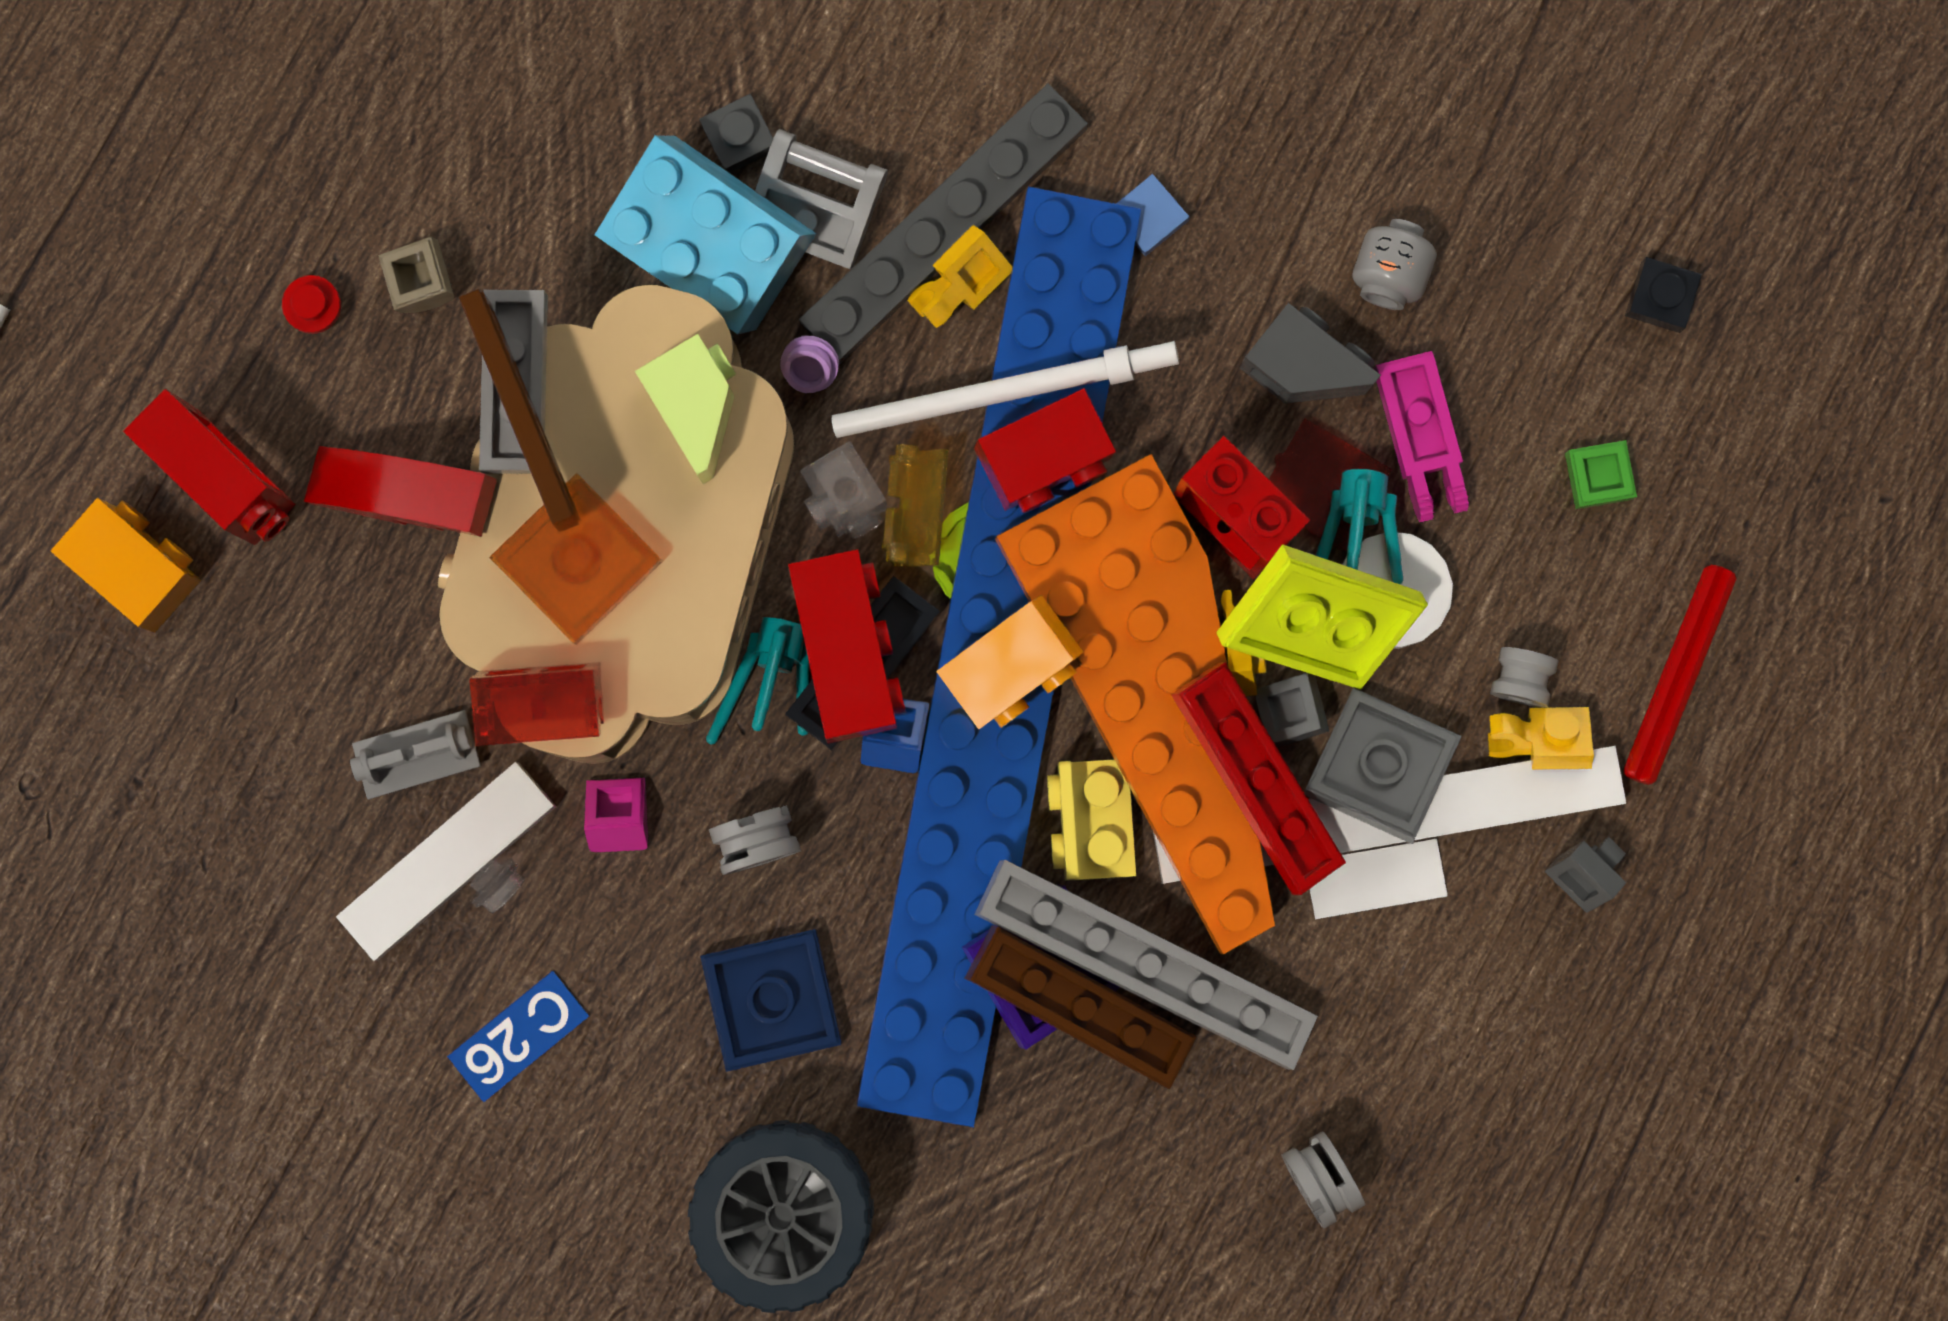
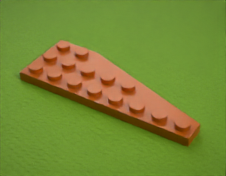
[995,454,1275,954]

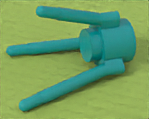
[1315,469,1404,584]
[706,617,809,745]

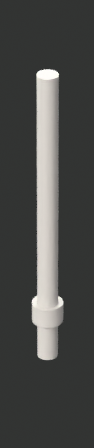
[832,341,1179,438]

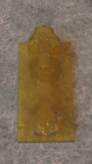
[881,444,949,567]

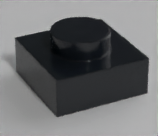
[1625,257,1702,333]

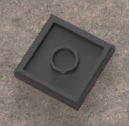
[1304,688,1462,844]

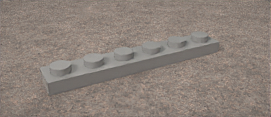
[974,860,1318,1070]

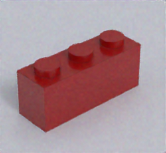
[788,549,906,744]

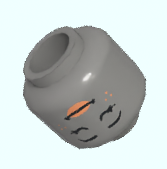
[1352,219,1437,310]

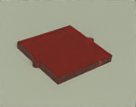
[1269,418,1392,552]

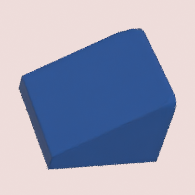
[861,699,929,773]

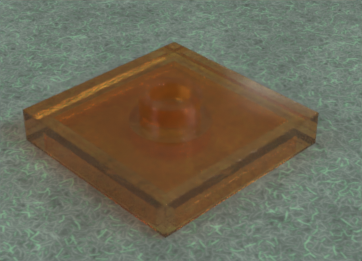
[489,473,663,645]

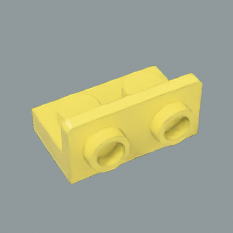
[1047,760,1136,881]

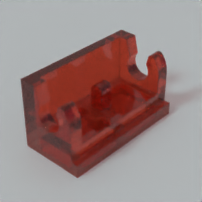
[469,662,604,746]

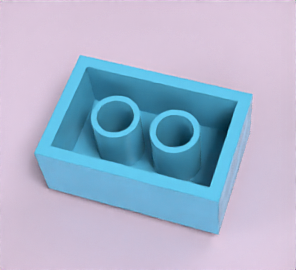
[595,135,817,334]

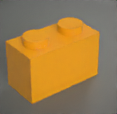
[50,498,201,633]
[936,595,1084,729]

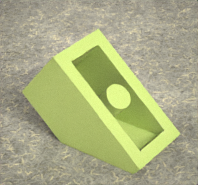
[635,334,736,484]

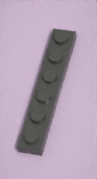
[799,83,1088,364]

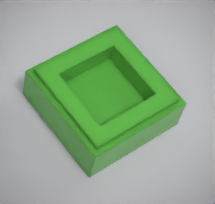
[1565,440,1637,509]

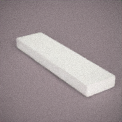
[336,762,557,961]

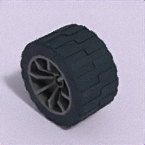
[687,1120,874,1313]

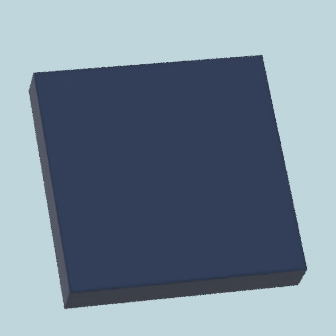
[700,929,842,1072]

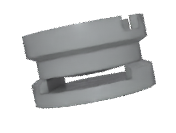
[709,805,801,875]
[1281,1131,1365,1229]

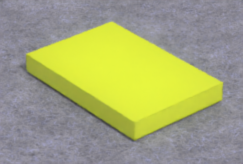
[1216,544,1428,690]

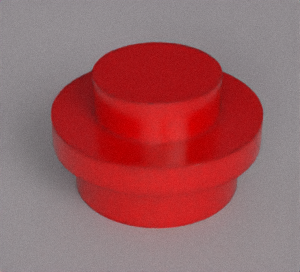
[282,275,341,334]

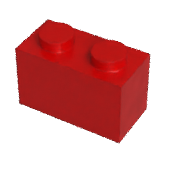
[974,388,1116,513]

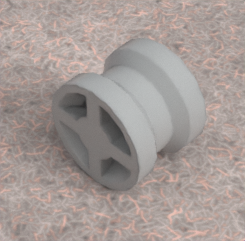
[1490,647,1559,707]

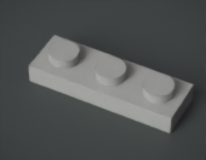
[479,290,548,474]

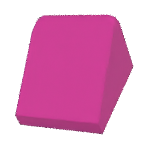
[584,778,648,852]

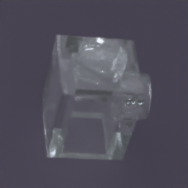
[800,441,888,539]

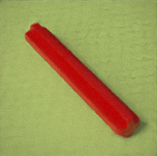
[1623,564,1737,785]

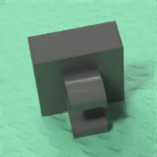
[1544,837,1626,913]

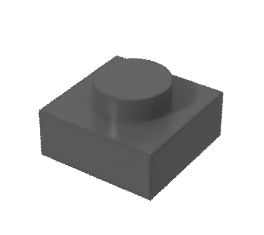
[699,94,773,173]
[1255,673,1329,748]

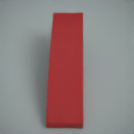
[303,446,497,537]

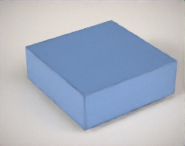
[1116,174,1190,256]

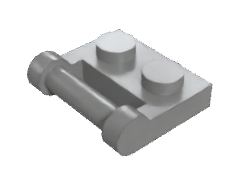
[755,129,888,269]

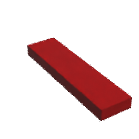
[1171,662,1346,895]

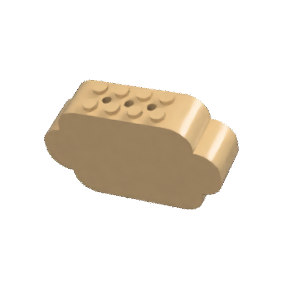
[438,285,794,764]

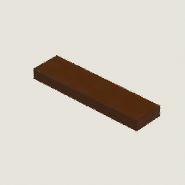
[458,289,581,532]
[964,925,1197,1089]

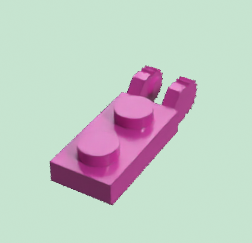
[1373,351,1469,522]

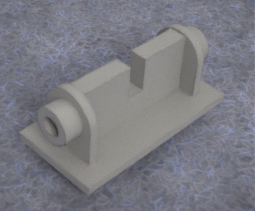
[350,710,481,800]

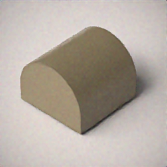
[378,237,454,313]

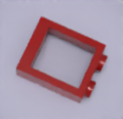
[123,388,296,545]
[1173,436,1310,580]

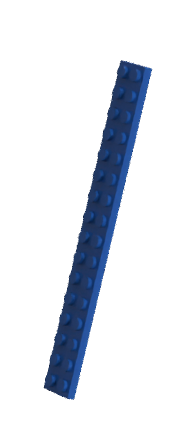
[856,186,1141,1127]

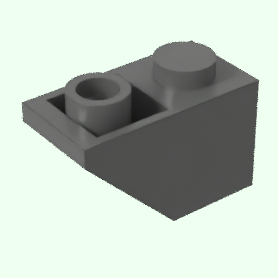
[1240,303,1381,404]

